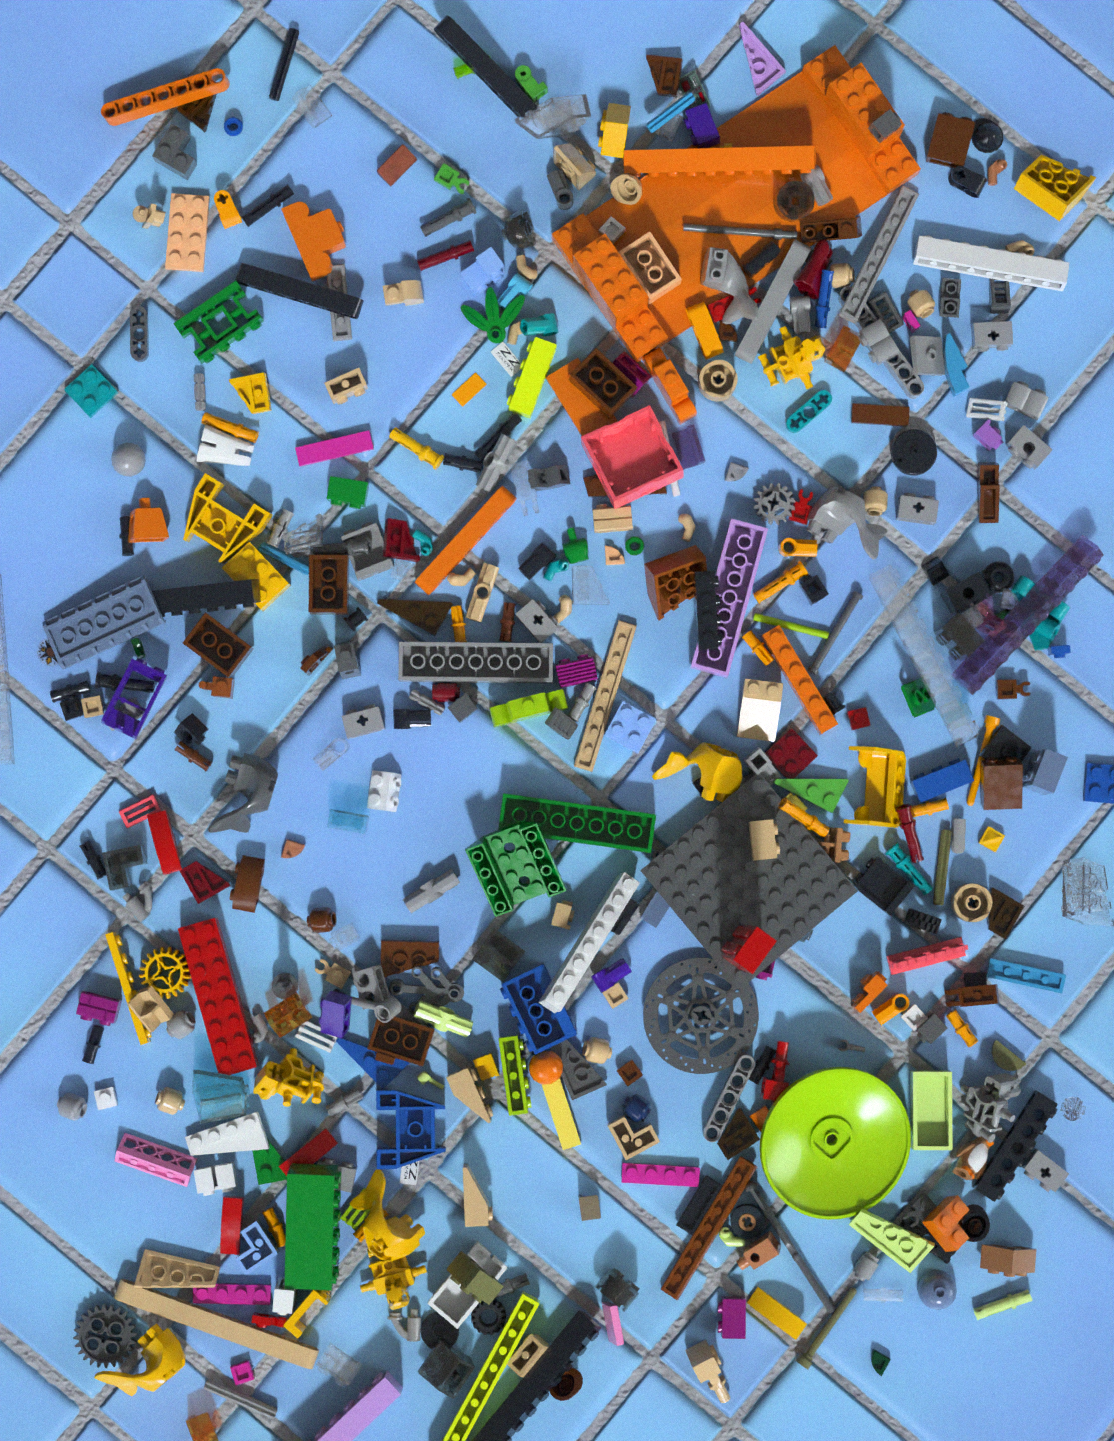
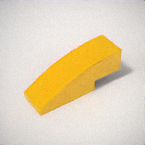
[747,1287,807,1340]

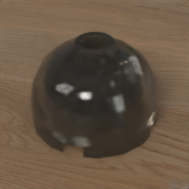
[502,209,536,249]

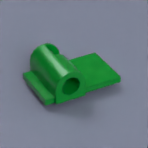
[901,678,936,718]

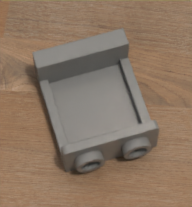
[341,522,394,581]

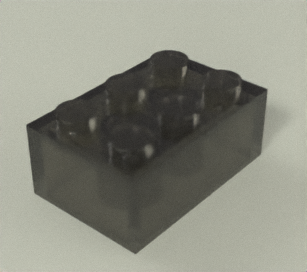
[934,612,985,661]

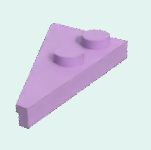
[739,22,786,96]

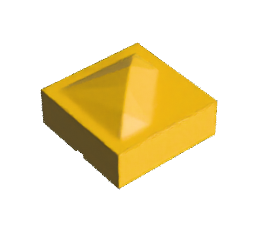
[978,826,1005,852]

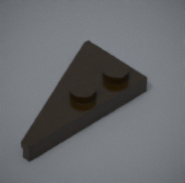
[377,599,453,636]

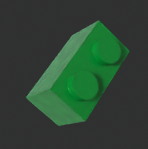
[326,476,369,509]

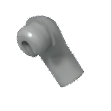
[251,1013,268,1043]

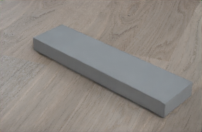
[327,264,352,342]

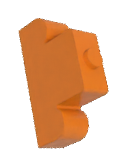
[281,201,346,282]
[642,348,697,425]

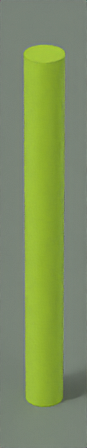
[753,613,829,639]

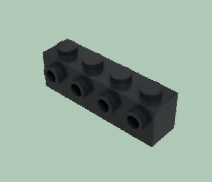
[694,571,722,651]

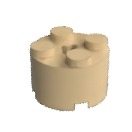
[698,360,738,402]
[951,883,993,922]

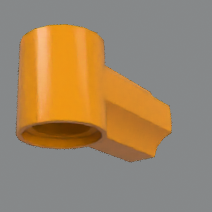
[778,538,818,557]
[872,993,909,1025]

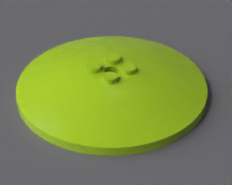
[760,1067,911,1220]

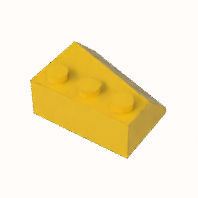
[1014,155,1097,221]

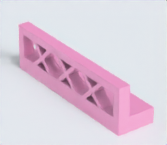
[115,1133,198,1187]

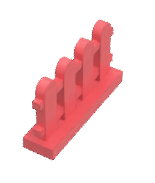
[886,937,968,975]

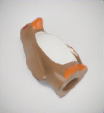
[952,1136,994,1180]

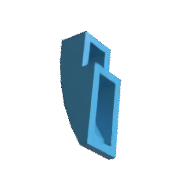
[943,333,970,397]

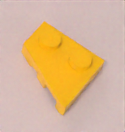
[229,372,272,414]

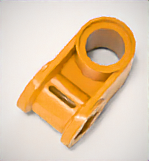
[214,190,242,229]

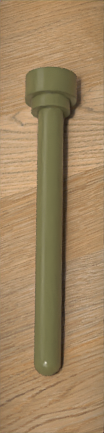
[795,1287,857,1370]

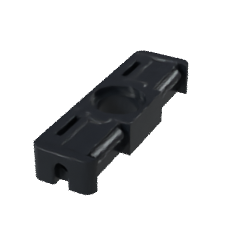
[899,1218,956,1264]

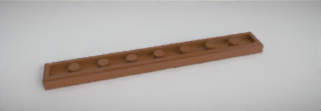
[661,1156,758,1300]

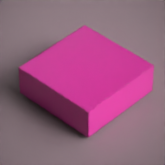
[902,310,920,333]
[230,1360,255,1385]

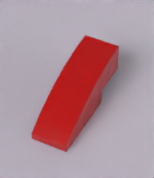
[147,810,182,875]
[278,1128,338,1176]
[220,1196,244,1255]

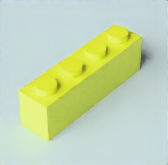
[507,337,557,418]

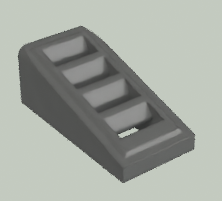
[989,278,1011,314]
[867,291,904,334]
[545,707,578,740]

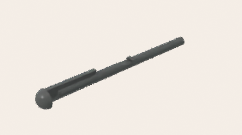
[745,1181,835,1314]

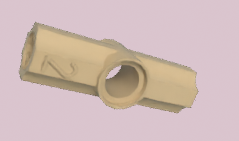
[466,563,500,623]

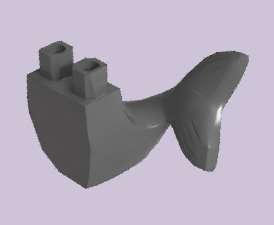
[208,753,278,833]

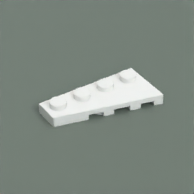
[185,1112,270,1156]

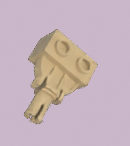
[685,1340,730,1403]

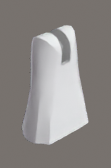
[197,424,255,466]

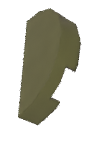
[992,1039,1026,1071]

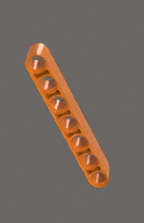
[101,68,230,126]
[414,485,517,595]

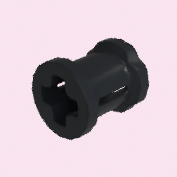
[343,607,368,632]
[823,691,846,715]

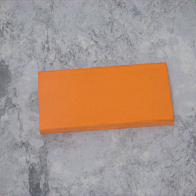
[546,358,618,436]

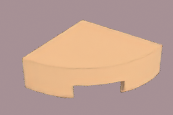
[605,546,625,565]

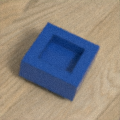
[1048,645,1071,659]

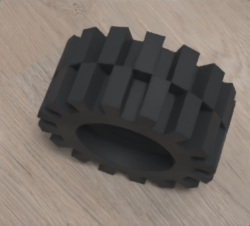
[904,908,942,934]
[471,1299,506,1335]

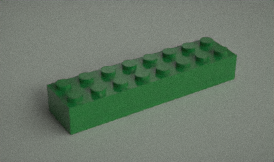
[498,793,656,853]

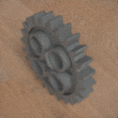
[73,1303,138,1368]

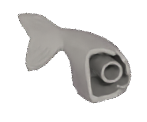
[700,247,758,325]
[807,487,888,560]

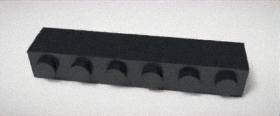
[152,579,261,617]

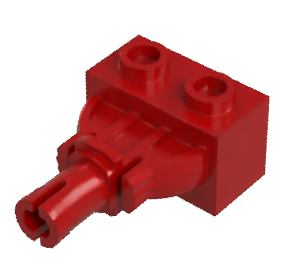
[760,1041,790,1101]

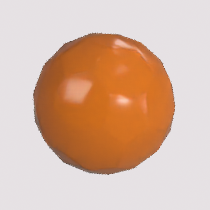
[529,1050,563,1085]

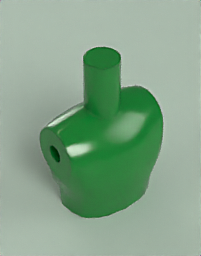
[562,527,589,564]

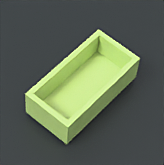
[910,1070,953,1150]

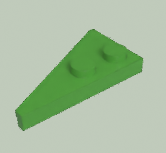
[773,779,849,813]

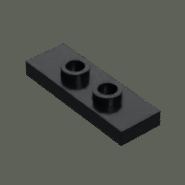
[676,1175,723,1235]

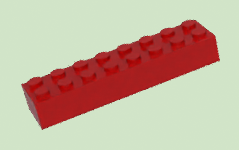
[178,917,259,1078]
[721,925,777,974]

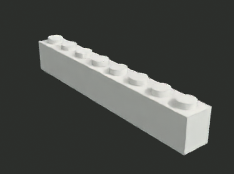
[913,235,1069,291]
[539,872,640,1013]

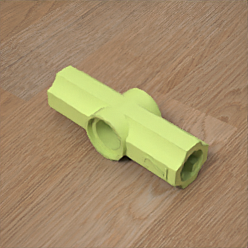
[413,1000,473,1037]

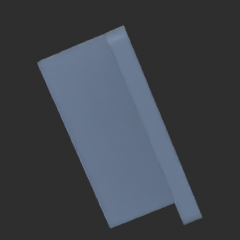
[640,891,670,928]

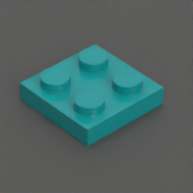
[64,364,119,418]

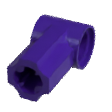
[591,958,632,993]

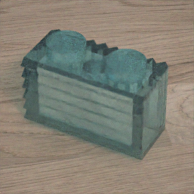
[327,809,369,835]

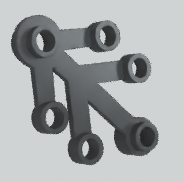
[389,965,464,1015]

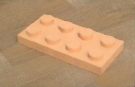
[165,193,210,272]

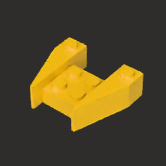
[183,473,273,564]

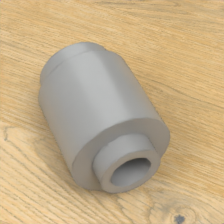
[853,1251,879,1282]

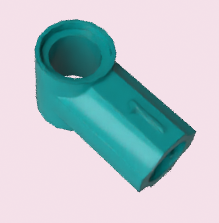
[520,313,559,336]

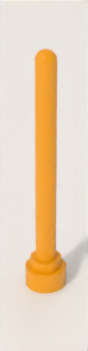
[967,715,1000,806]

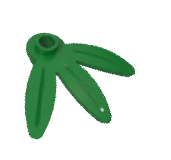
[461,287,525,344]

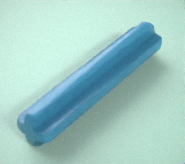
[646,92,695,133]
[258,542,309,575]

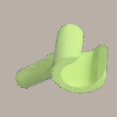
[417,1071,444,1090]

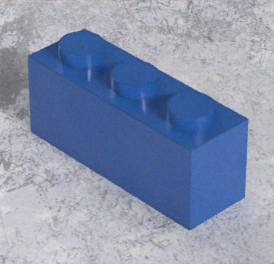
[910,758,974,803]

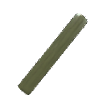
[933,829,952,905]

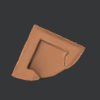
[281,839,305,858]

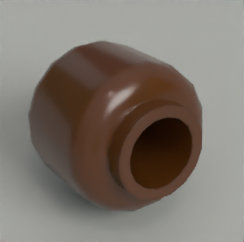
[307,907,337,933]

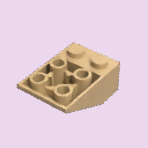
[446,1066,494,1123]

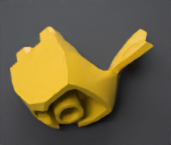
[652,742,742,802]
[349,1169,425,1261]
[94,1323,186,1396]

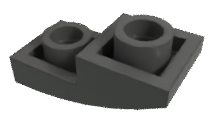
[939,278,962,318]

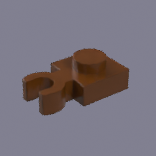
[996,679,1030,700]

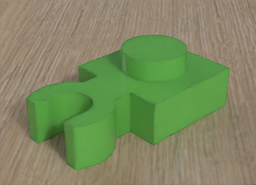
[434,163,470,194]

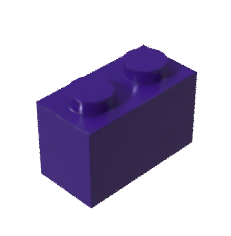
[683,103,720,148]
[319,991,352,1038]

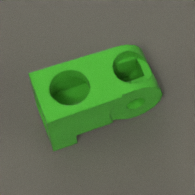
[515,65,548,103]

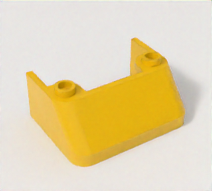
[844,746,906,828]

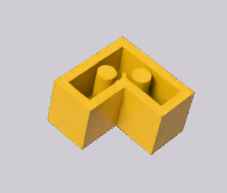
[598,103,631,158]

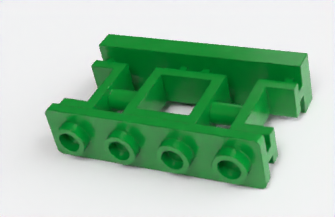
[173,281,264,364]

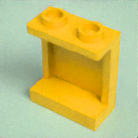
[283,1290,331,1339]

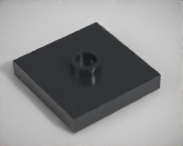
[979,725,1032,762]

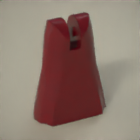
[793,240,833,299]

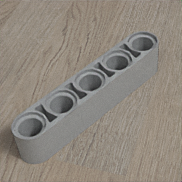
[702,1054,755,1142]

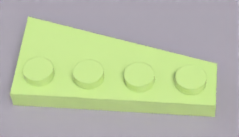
[849,1208,935,1273]

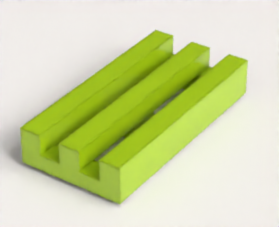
[340,1187,370,1230]

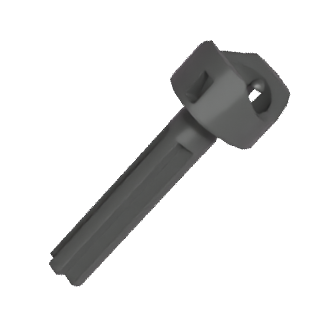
[272,973,298,999]

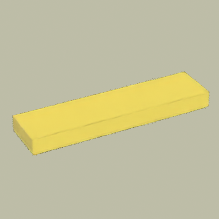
[542,1078,581,1150]

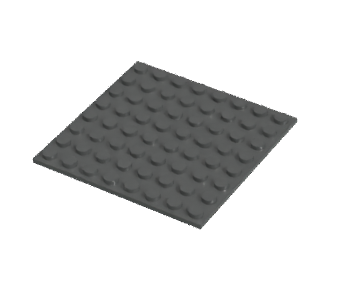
[640,774,858,990]

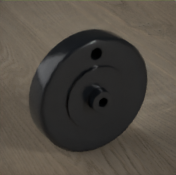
[891,429,937,476]

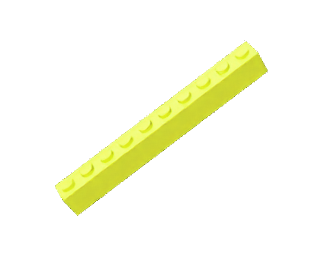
[442,1291,540,1441]

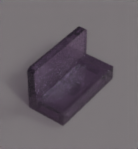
[672,424,705,470]

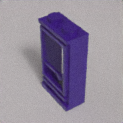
[101,658,167,739]

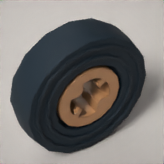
[730,1204,765,1239]

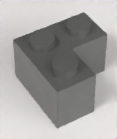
[152,123,197,180]

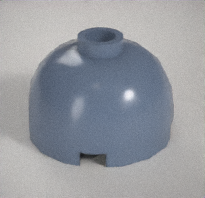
[917,1270,957,1310]

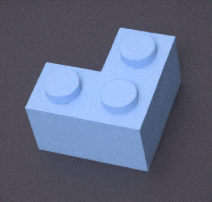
[460,247,505,295]
[235,1218,280,1276]

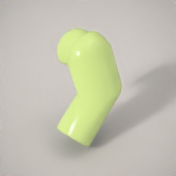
[719,1227,745,1247]

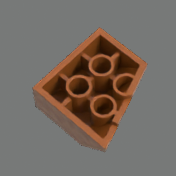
[644,545,707,621]

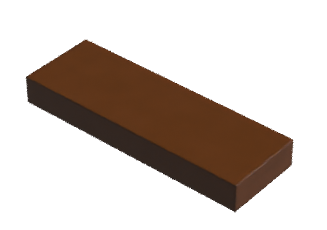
[851,403,910,427]

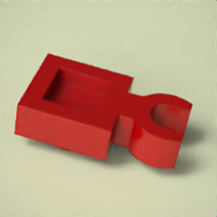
[788,489,813,525]
[251,1312,287,1328]

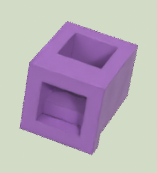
[973,419,1003,451]

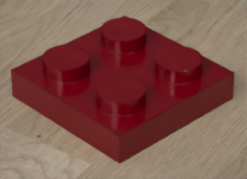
[765,728,818,779]

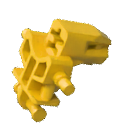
[758,326,825,389]
[253,1048,324,1107]
[360,1249,427,1310]

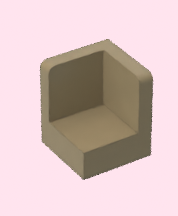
[578,1195,601,1221]

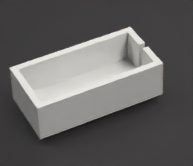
[427,1241,508,1329]

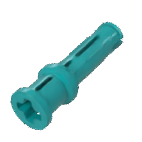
[885,842,933,896]

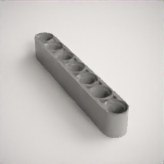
[734,240,812,364]
[838,286,924,399]

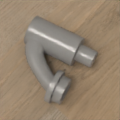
[122,881,152,922]
[387,1308,421,1342]

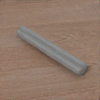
[204,1379,277,1419]

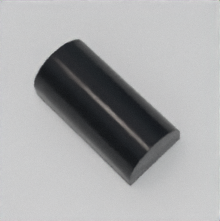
[742,241,780,278]

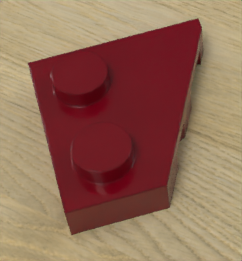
[383,518,420,562]
[180,861,231,904]

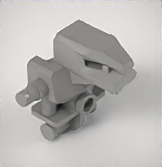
[960,1073,1021,1143]

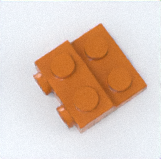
[851,971,888,1013]

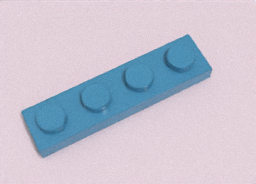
[986,958,1066,994]

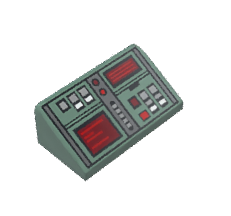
[679,70,710,109]

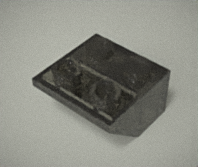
[472,928,525,982]
[417,1340,475,1399]

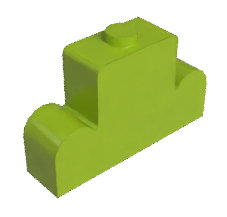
[489,689,568,728]

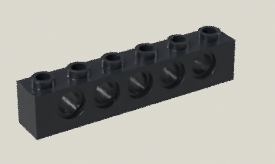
[973,1090,1058,1202]

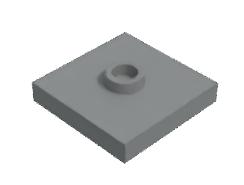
[910,335,945,376]

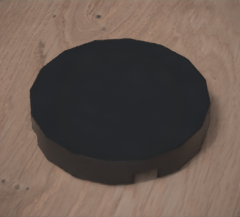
[421,1311,459,1351]

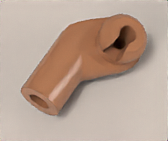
[988,159,1007,186]

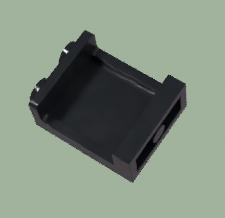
[853,856,915,916]

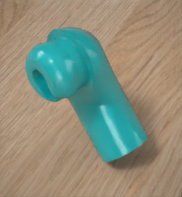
[412,529,433,556]
[543,559,569,582]

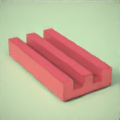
[119,794,162,829]

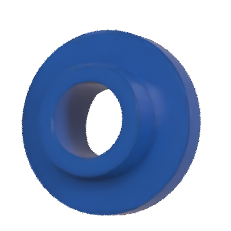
[224,117,243,136]

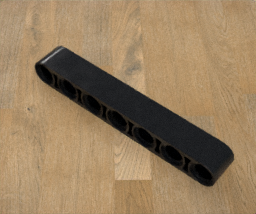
[434,15,540,124]
[235,263,364,319]

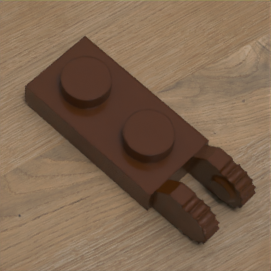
[944,984,1000,1007]

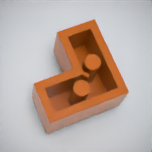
[922,1195,969,1252]

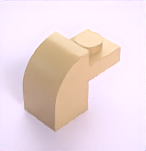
[383,280,424,306]

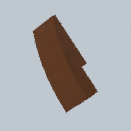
[978,462,1000,523]

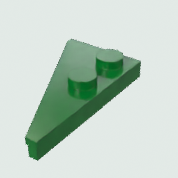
[252,1137,287,1185]

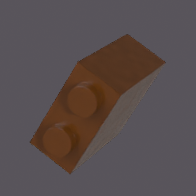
[926,112,975,168]
[981,757,1023,810]

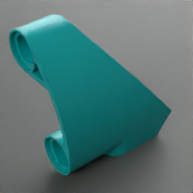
[1011,575,1070,651]

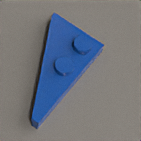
[336,1038,409,1089]

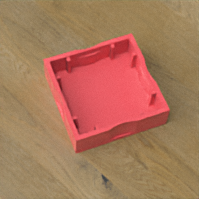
[581,405,684,510]

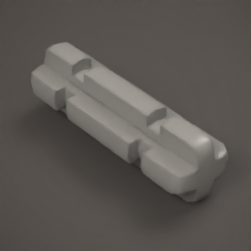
[194,373,206,411]
[409,690,445,715]

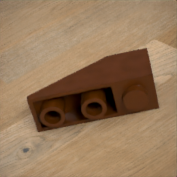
[800,217,862,243]

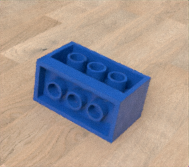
[500,963,577,1055]

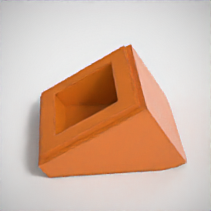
[749,1105,769,1132]

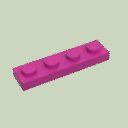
[621,1162,700,1187]
[193,1283,271,1305]

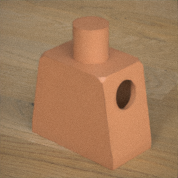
[736,1230,781,1270]

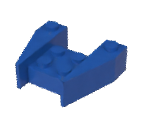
[376,1089,446,1169]

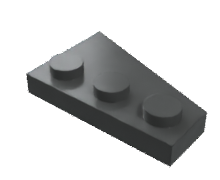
[550,1040,607,1100]

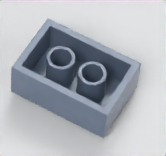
[1023,749,1068,795]

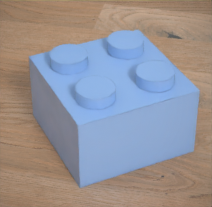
[604,701,656,754]

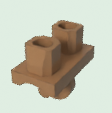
[819,828,851,863]

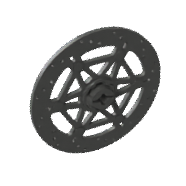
[643,958,759,1074]

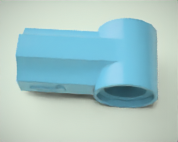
[498,273,533,310]

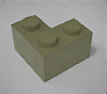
[446,1251,504,1305]

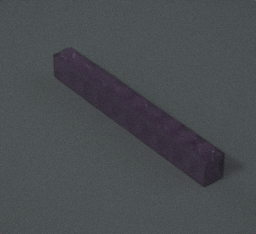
[951,535,1104,695]

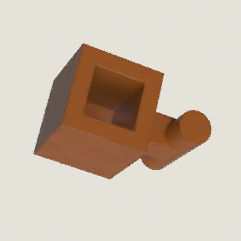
[199,676,235,699]

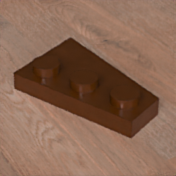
[381,940,439,977]

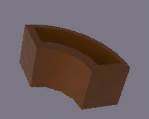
[230,855,265,913]

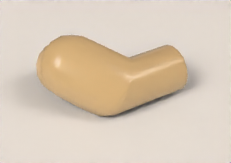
[447,568,476,586]

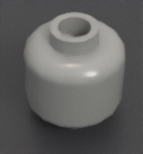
[166,1010,196,1039]
[57,1093,87,1121]

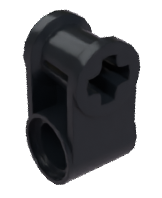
[948,166,987,198]

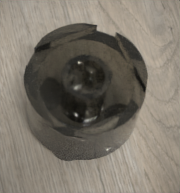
[773,181,815,222]
[595,1268,640,1312]

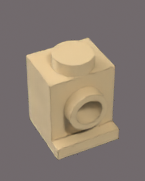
[551,900,575,930]

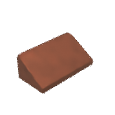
[377,144,417,186]

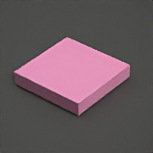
[602,1301,624,1346]

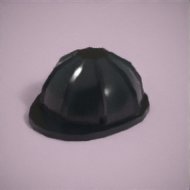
[971,118,1004,153]
[958,1204,990,1242]

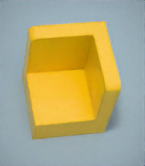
[473,1053,499,1081]

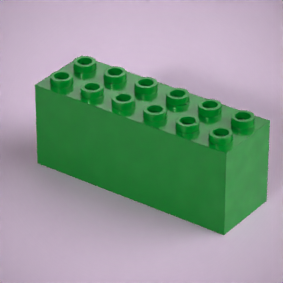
[284,1163,342,1290]

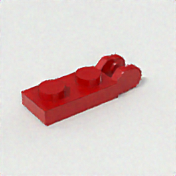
[706,287,761,323]

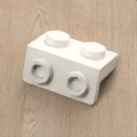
[367,770,402,812]

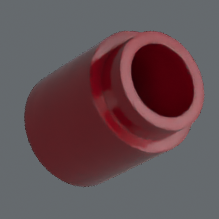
[432,683,460,702]

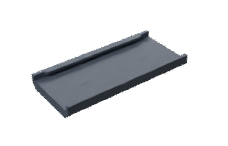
[42,575,166,669]

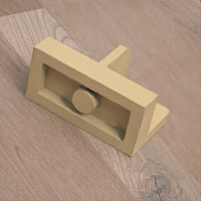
[128,986,174,1033]

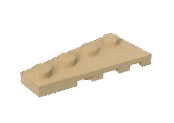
[134,1249,220,1288]

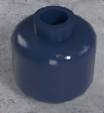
[622,1094,651,1123]

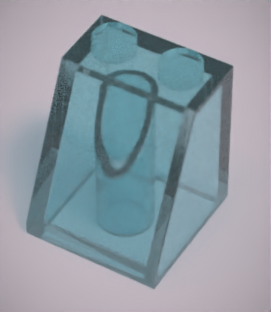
[192,1069,250,1124]

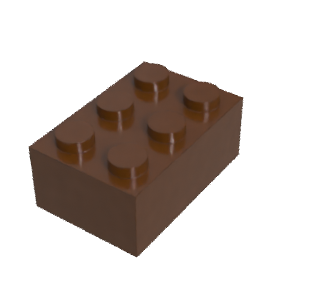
[568,348,638,419]
[308,555,349,615]
[183,612,254,678]
[367,1016,436,1066]

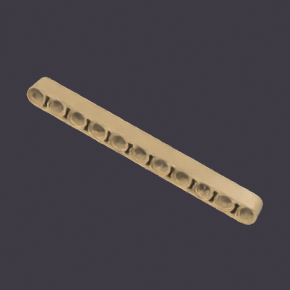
[114,1279,319,1369]

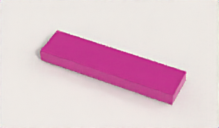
[295,430,374,467]

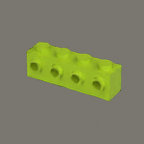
[498,1035,532,1116]

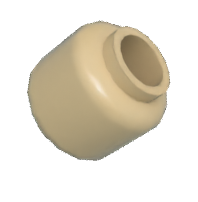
[830,263,855,288]
[907,289,935,318]
[863,486,888,516]
[582,1037,612,1064]
[155,1087,185,1115]

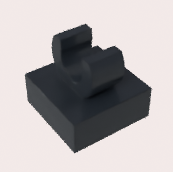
[60,697,84,721]

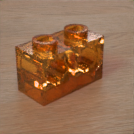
[264,992,312,1038]

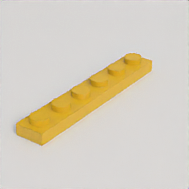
[105,932,152,1045]

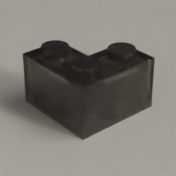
[102,845,147,891]

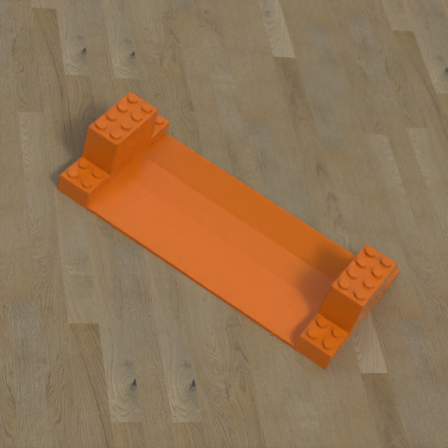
[552,45,921,363]

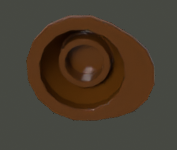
[550,1368,583,1401]

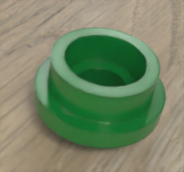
[625,536,644,556]

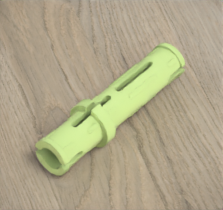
[973,1289,1032,1321]

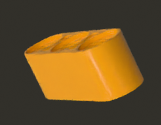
[686,301,724,360]

